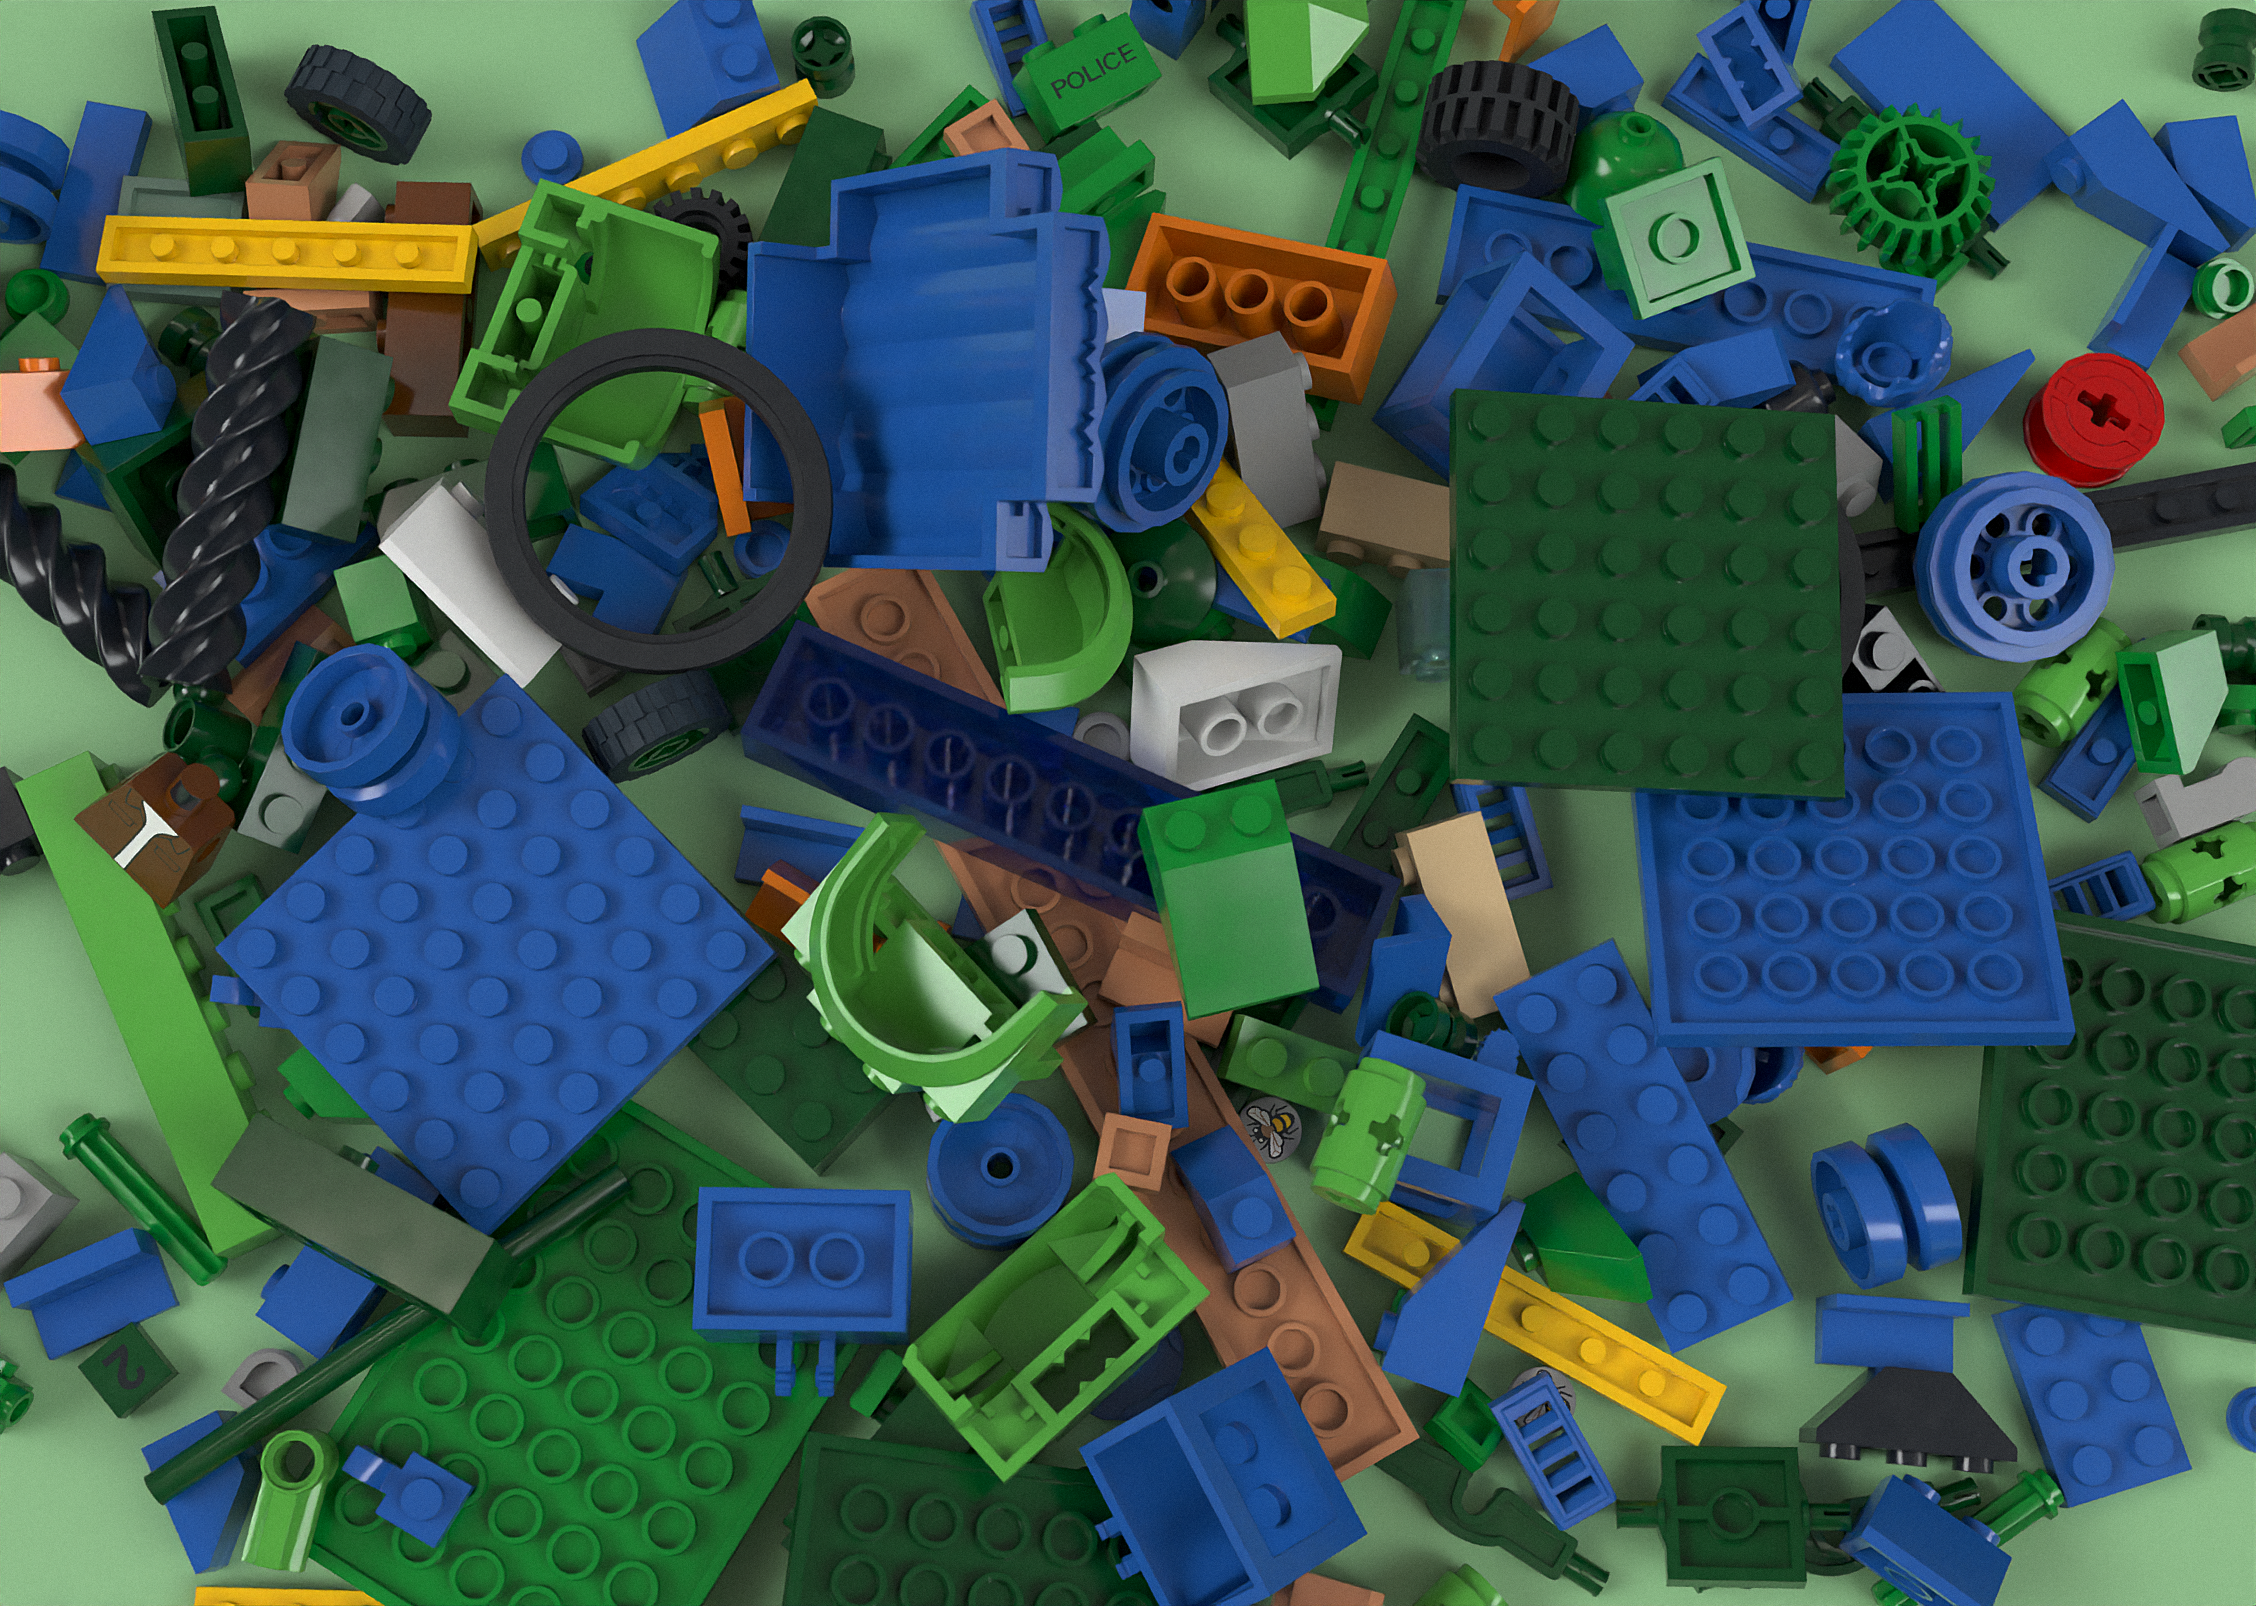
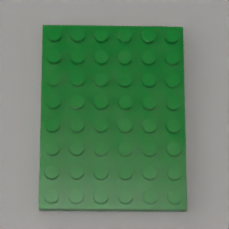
[298,1099,862,1606]

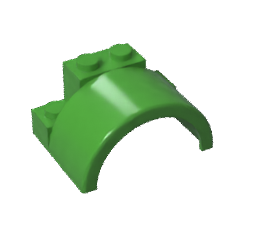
[448,178,720,471]

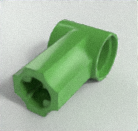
[241,1428,339,1573]

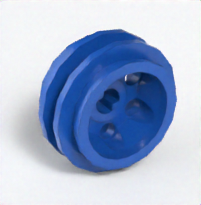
[1067,331,1229,533]
[1912,471,2115,663]

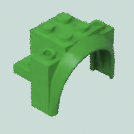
[781,812,1089,1124]
[902,1172,1210,1484]

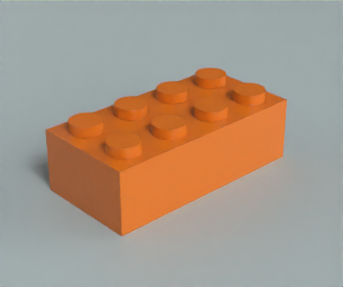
[1125,212,1398,405]

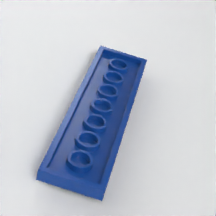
[1435,184,1937,386]

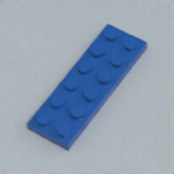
[1493,937,1794,1354]

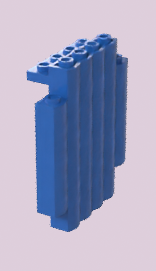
[743,147,1111,572]

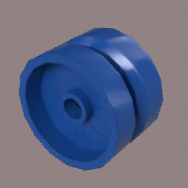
[0,110,70,245]
[281,643,462,817]
[926,1092,1074,1252]
[1810,1122,1963,1290]

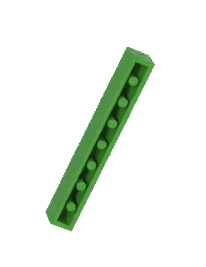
[15,750,285,1259]

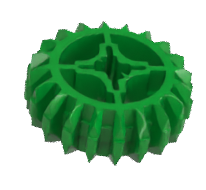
[1825,102,1996,269]

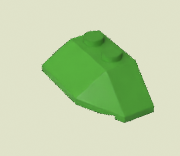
[1242,0,1369,105]

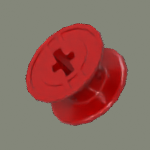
[2022,353,2165,489]

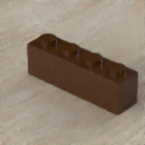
[376,181,483,438]

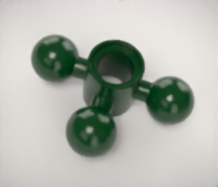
[148,684,252,804]

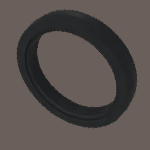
[484,328,834,675]

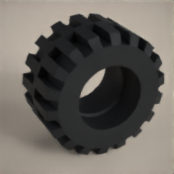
[1415,60,1580,199]

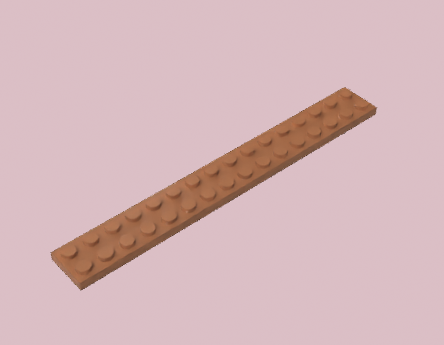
[804,568,1420,1483]

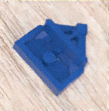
[580,444,718,576]

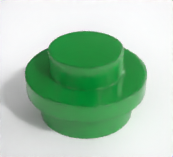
[2192,258,2254,319]
[5,269,70,326]

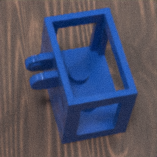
[1371,250,1635,483]
[1340,1028,1536,1229]
[692,1187,914,1397]
[1078,1346,1368,1606]

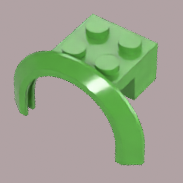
[982,503,1133,715]

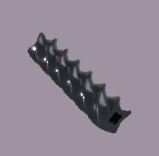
[136,290,317,695]
[0,463,174,708]

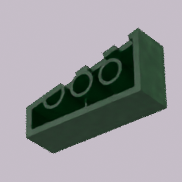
[75,332,319,572]

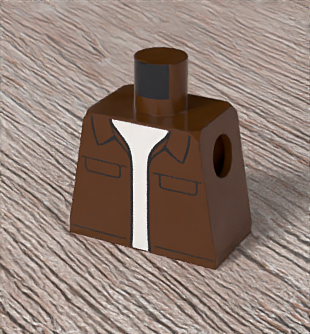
[73,751,236,910]

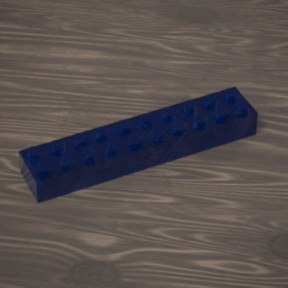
[740,619,1401,1015]

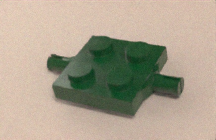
[1207,13,1379,161]
[672,550,844,749]
[1615,1446,1852,1589]

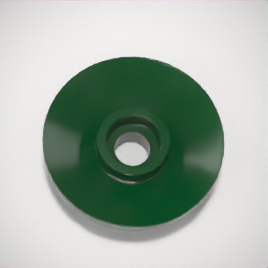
[1108,519,1218,644]

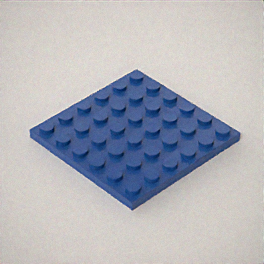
[215,673,779,1236]
[1631,692,2076,1047]

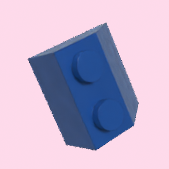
[636,0,781,139]
[1837,1474,2012,1606]

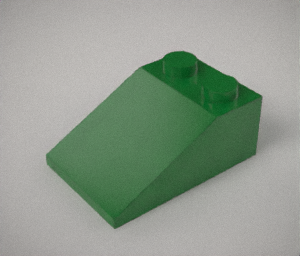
[1137,779,1319,1021]

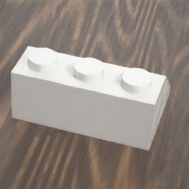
[378,476,579,689]

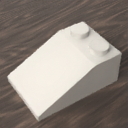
[1129,640,1342,801]

